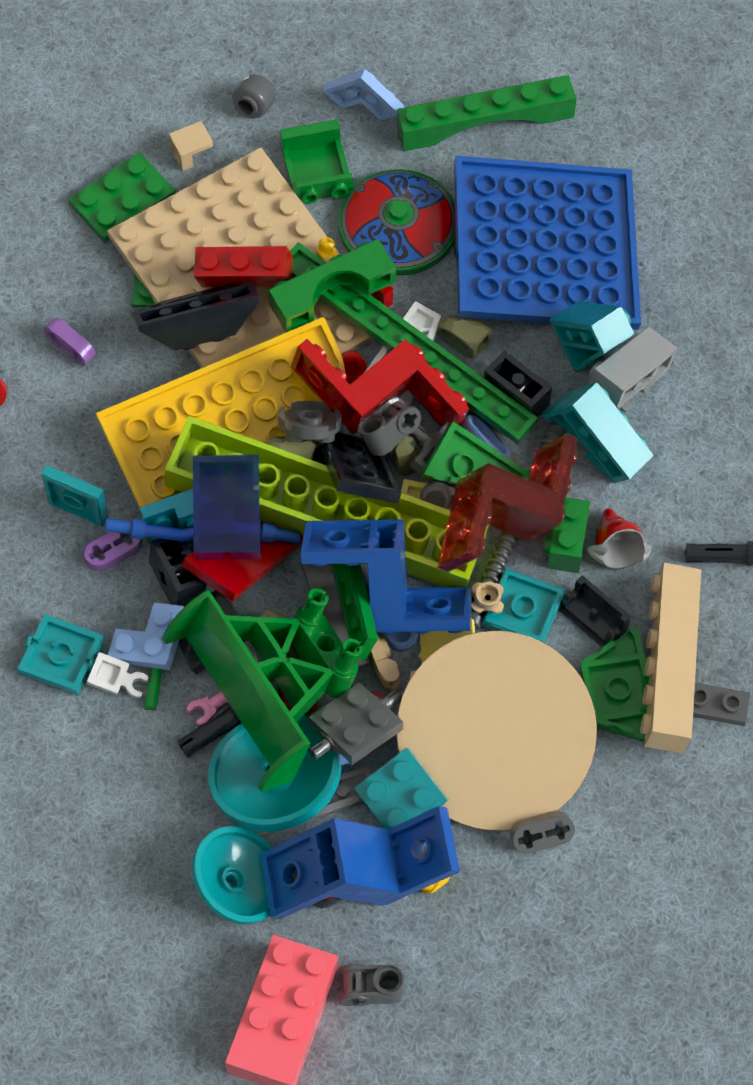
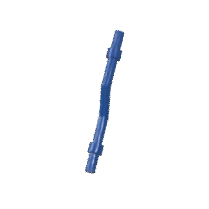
[104,518,300,544]

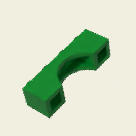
[269,239,396,332]

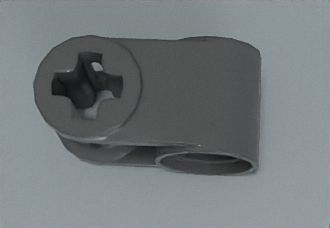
[358,396,421,456]
[339,964,405,1006]

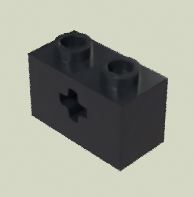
[149,539,207,607]

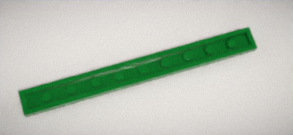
[290,242,538,445]

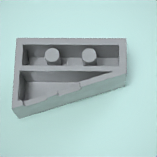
[588,327,678,412]

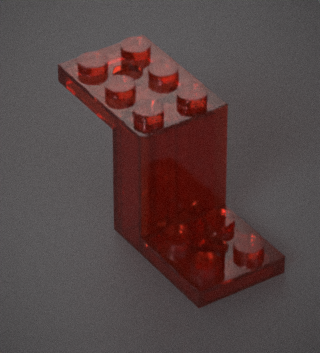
[437,433,578,572]

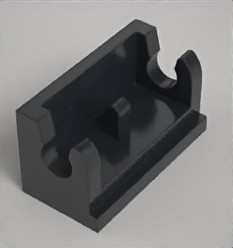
[559,575,631,647]

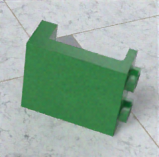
[280,119,353,204]

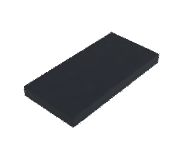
[316,432,401,504]

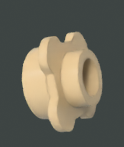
[472,582,504,614]

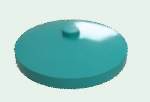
[208,715,341,832]

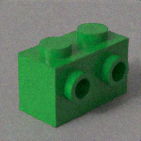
[543,496,590,573]

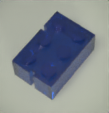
[193,455,261,560]

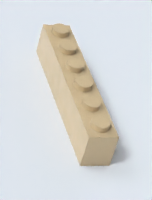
[640,563,701,754]

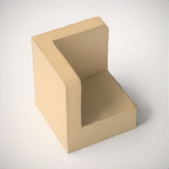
[169,121,213,171]

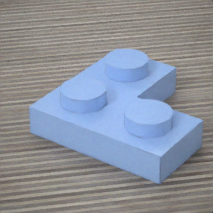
[323,69,404,120]
[108,603,184,670]

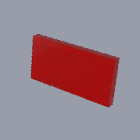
[182,514,303,602]

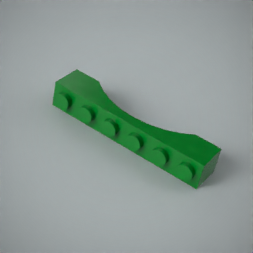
[397,75,576,152]

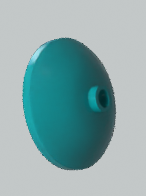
[192,826,273,925]

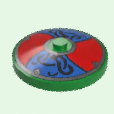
[339,169,456,275]

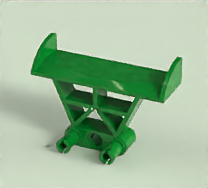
[162,588,363,792]

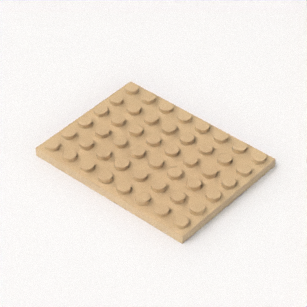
[108,148,374,368]

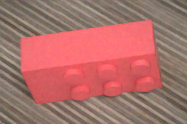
[225,935,339,1085]

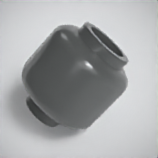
[232,74,276,119]

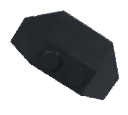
[132,282,260,351]

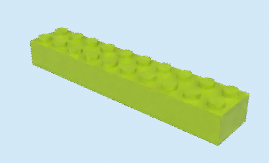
[164,416,489,587]

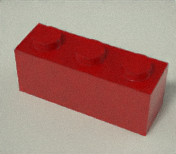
[194,246,293,287]

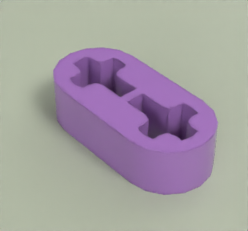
[43,317,96,366]
[84,532,142,571]

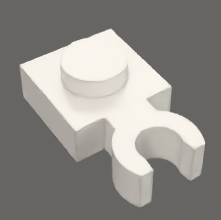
[87,652,149,699]

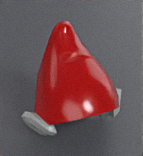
[587,508,652,570]

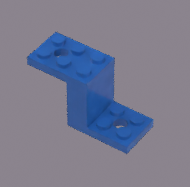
[301,519,472,634]
[260,806,460,919]

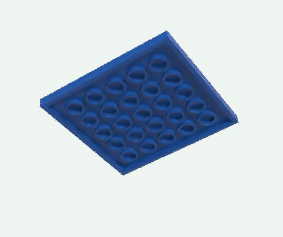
[454,156,641,330]

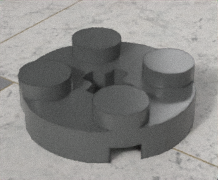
[278,401,342,443]

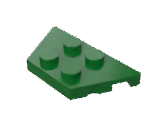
[579,625,649,742]

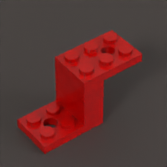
[291,339,470,435]

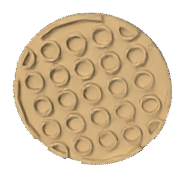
[397,631,597,831]

